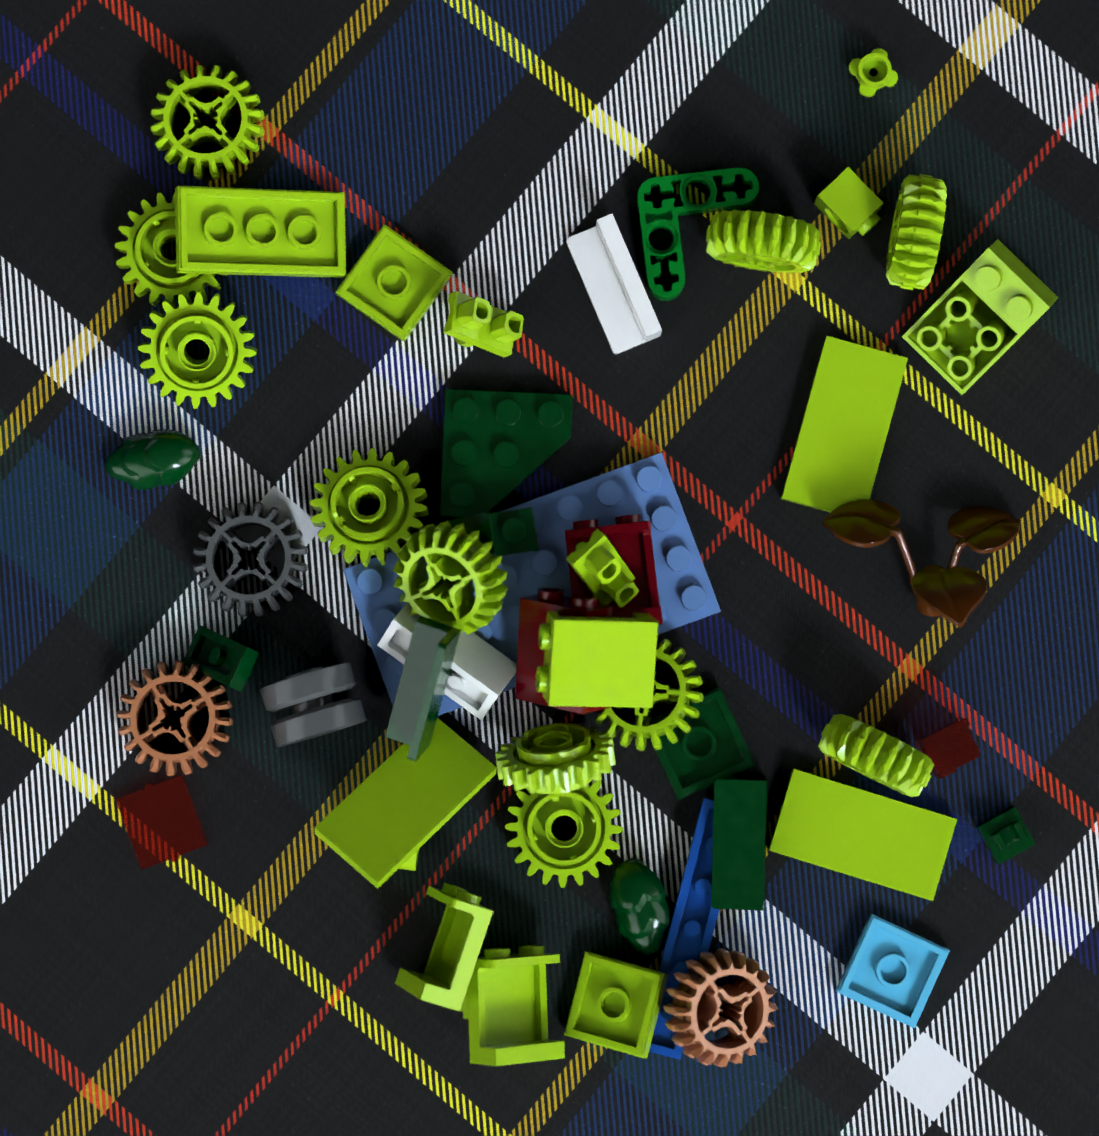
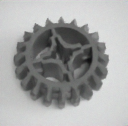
[193,502,308,617]

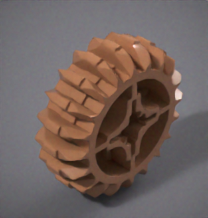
[116,660,233,776]
[663,949,779,1067]

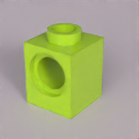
[814,167,883,239]

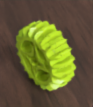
[150,65,265,180]
[886,174,947,290]
[706,209,821,274]
[393,520,508,635]
[594,639,704,751]
[818,714,934,797]

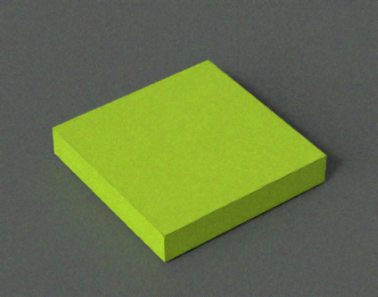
[335,224,453,343]
[564,951,669,1058]

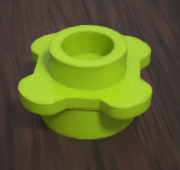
[849,48,898,97]

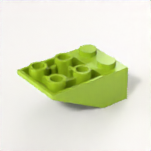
[902,239,1058,395]

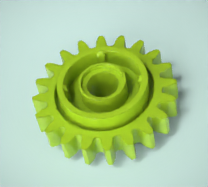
[115,192,225,306]
[138,290,257,409]
[310,448,429,567]
[495,723,616,794]
[505,781,623,888]

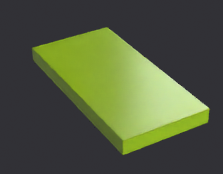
[175,186,346,278]
[781,336,908,513]
[314,718,497,889]
[768,769,957,901]

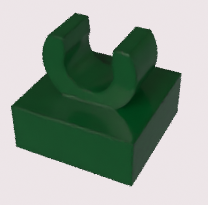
[976,806,1036,865]

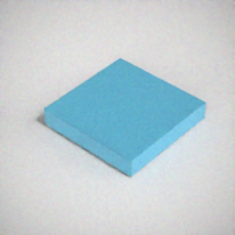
[835,913,950,1029]

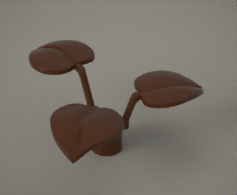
[822,499,1020,628]

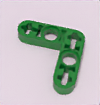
[637,168,759,301]

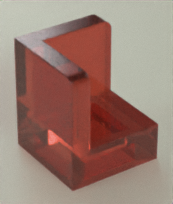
[916,717,980,779]

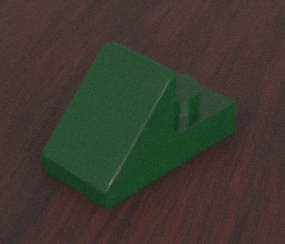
[448,507,539,556]
[183,625,259,692]

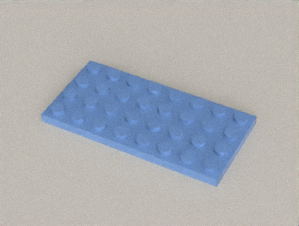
[343,452,721,716]

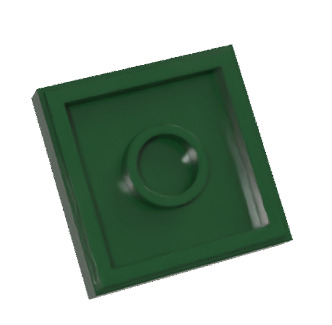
[649,687,756,800]

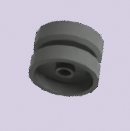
[260,662,367,747]

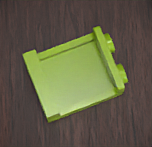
[536,611,658,708]
[395,882,493,1012]
[468,945,565,1066]

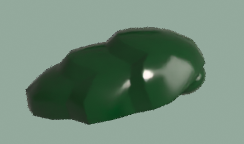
[105,429,201,490]
[609,858,671,955]

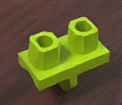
[444,291,524,358]
[566,529,639,608]

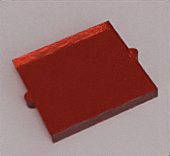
[116,775,208,870]

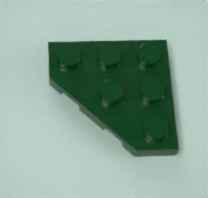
[440,389,573,518]

